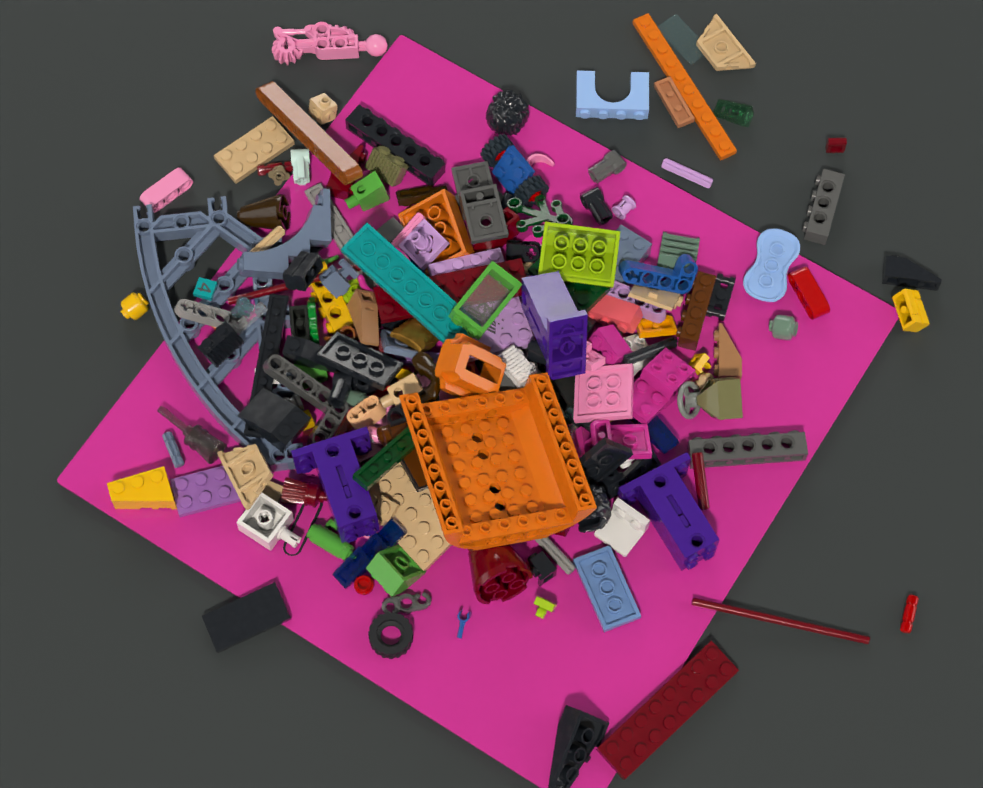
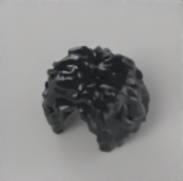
[486,90,529,135]
[578,484,611,533]

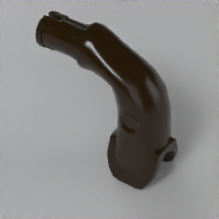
[412,352,441,403]

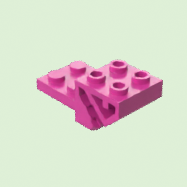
[633,348,696,424]
[570,420,652,459]

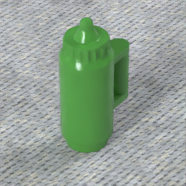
[307,519,357,561]

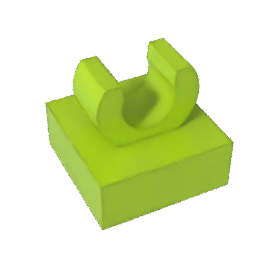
[534,596,557,619]

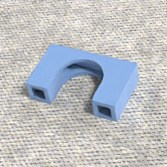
[576,70,649,120]

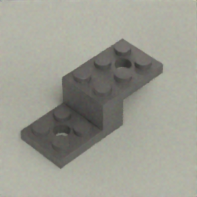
[451,161,509,244]

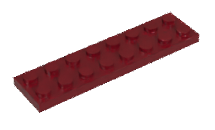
[373,258,527,324]
[596,641,739,780]

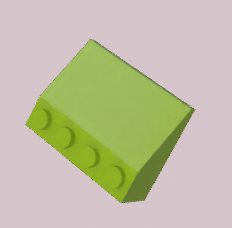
[538,222,621,288]

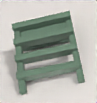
[657,232,700,281]

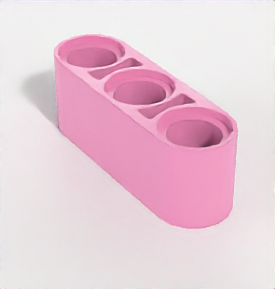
[140,167,193,213]

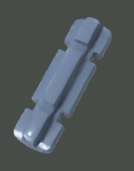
[162,431,184,468]

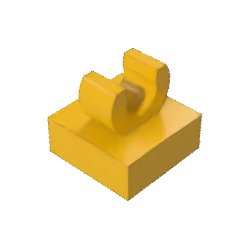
[688,353,711,376]

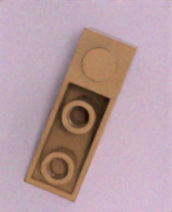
[347,289,379,346]
[713,323,742,381]

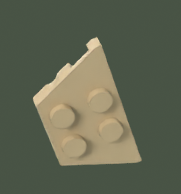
[696,14,756,71]
[217,444,274,510]

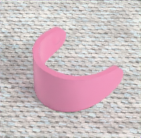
[526,154,555,167]

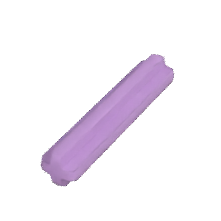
[661,158,713,188]

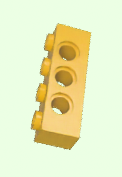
[309,261,354,335]

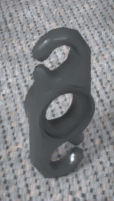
[381,592,431,614]

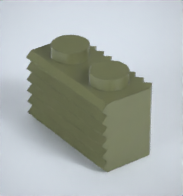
[364,146,409,187]

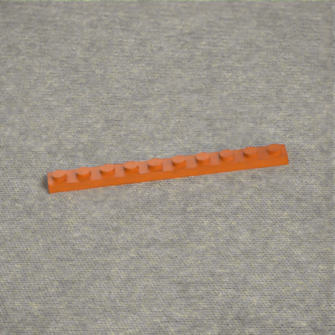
[633,13,737,161]

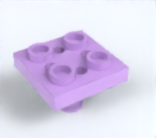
[398,219,450,271]

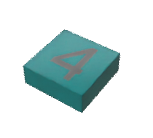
[193,277,218,301]

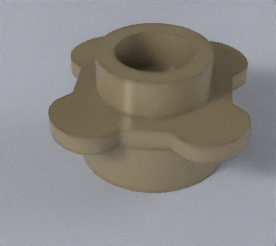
[268,165,290,186]

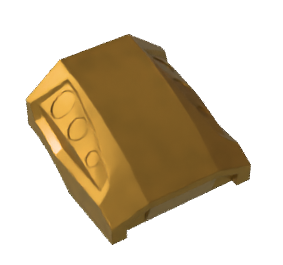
[390,318,439,352]

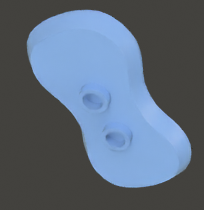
[743,228,800,302]

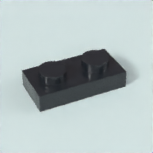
[623,450,661,483]

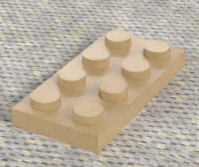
[214,116,295,184]

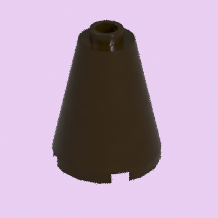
[237,194,291,231]

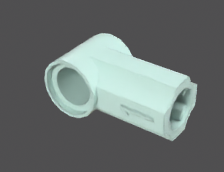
[291,149,310,185]

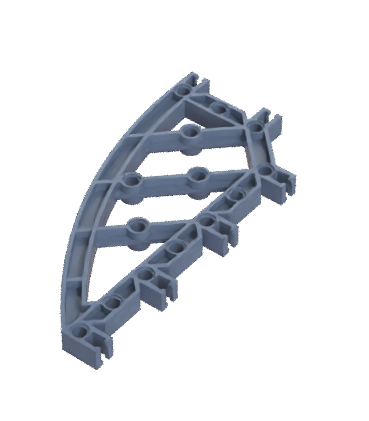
[133,196,303,472]

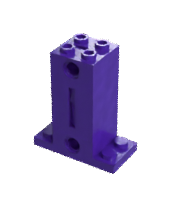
[521,271,588,380]
[291,426,380,543]
[617,452,719,571]

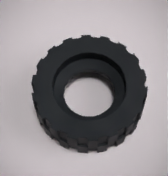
[368,612,413,659]

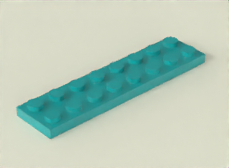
[341,223,481,343]

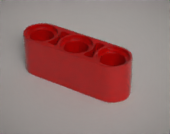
[788,266,830,320]

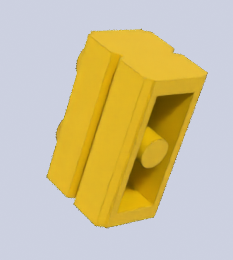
[892,289,930,332]

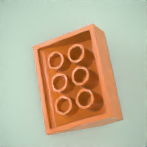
[398,189,474,276]

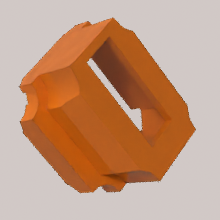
[434,333,506,398]

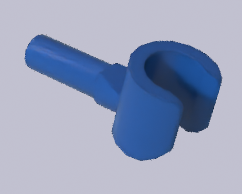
[457,609,471,639]

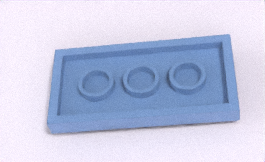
[573,545,641,632]

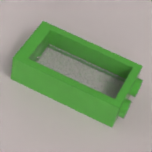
[448,260,523,340]

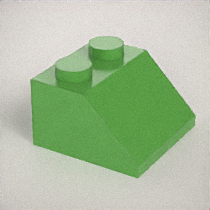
[366,544,426,597]

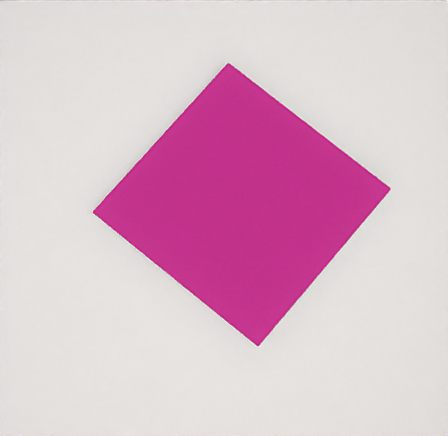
[57,35,899,788]

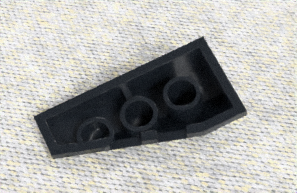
[548,705,609,788]

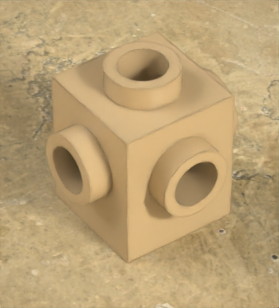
[309,93,337,125]

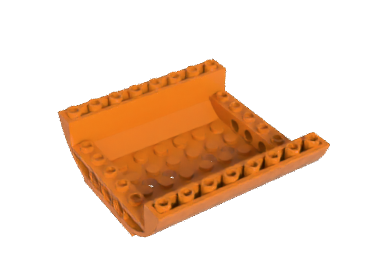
[399,372,597,551]

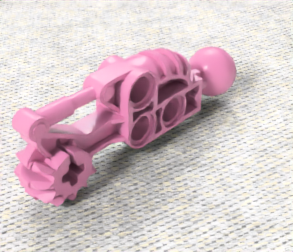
[272,22,388,65]

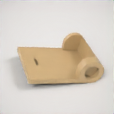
[628,284,684,311]

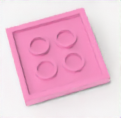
[573,363,634,423]

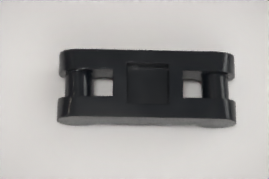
[706,273,736,321]

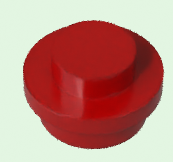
[354,575,374,595]

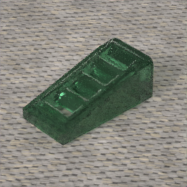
[713,99,754,127]

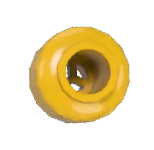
[120,292,149,320]

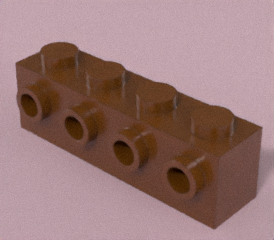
[676,271,716,351]

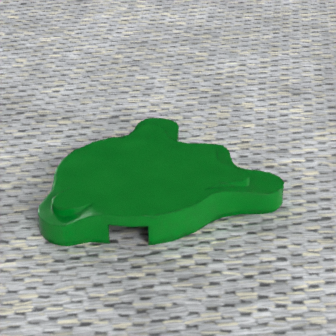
[307,297,320,345]

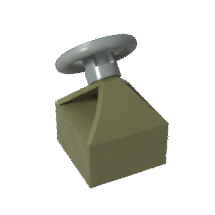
[677,377,743,420]

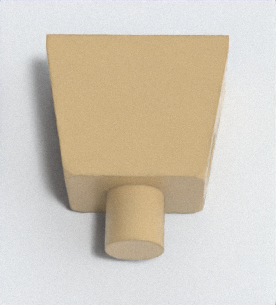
[379,373,424,408]

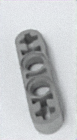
[174,299,248,333]

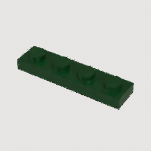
[352,427,415,491]

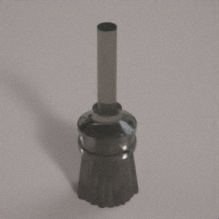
[157,406,226,464]

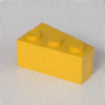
[107,466,177,509]

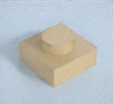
[375,495,400,523]

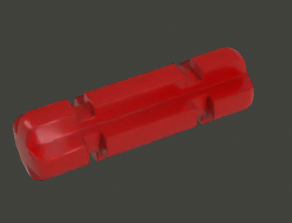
[900,595,919,634]

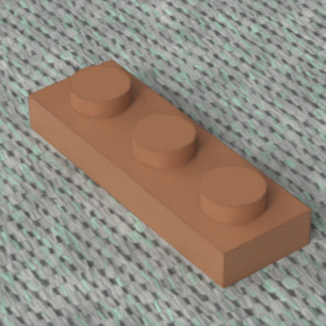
[654,76,695,128]

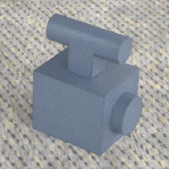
[319,258,359,298]

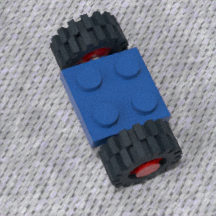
[480,134,549,208]

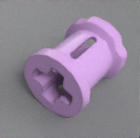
[612,195,636,220]

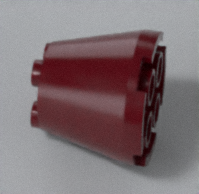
[468,544,533,604]

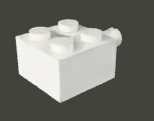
[236,493,301,551]

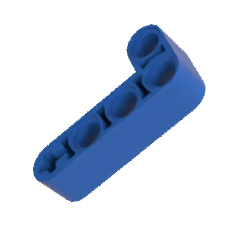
[618,254,698,294]

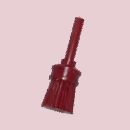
[281,477,327,508]

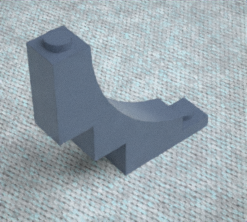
[237,188,332,280]

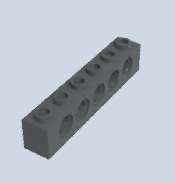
[687,430,808,469]

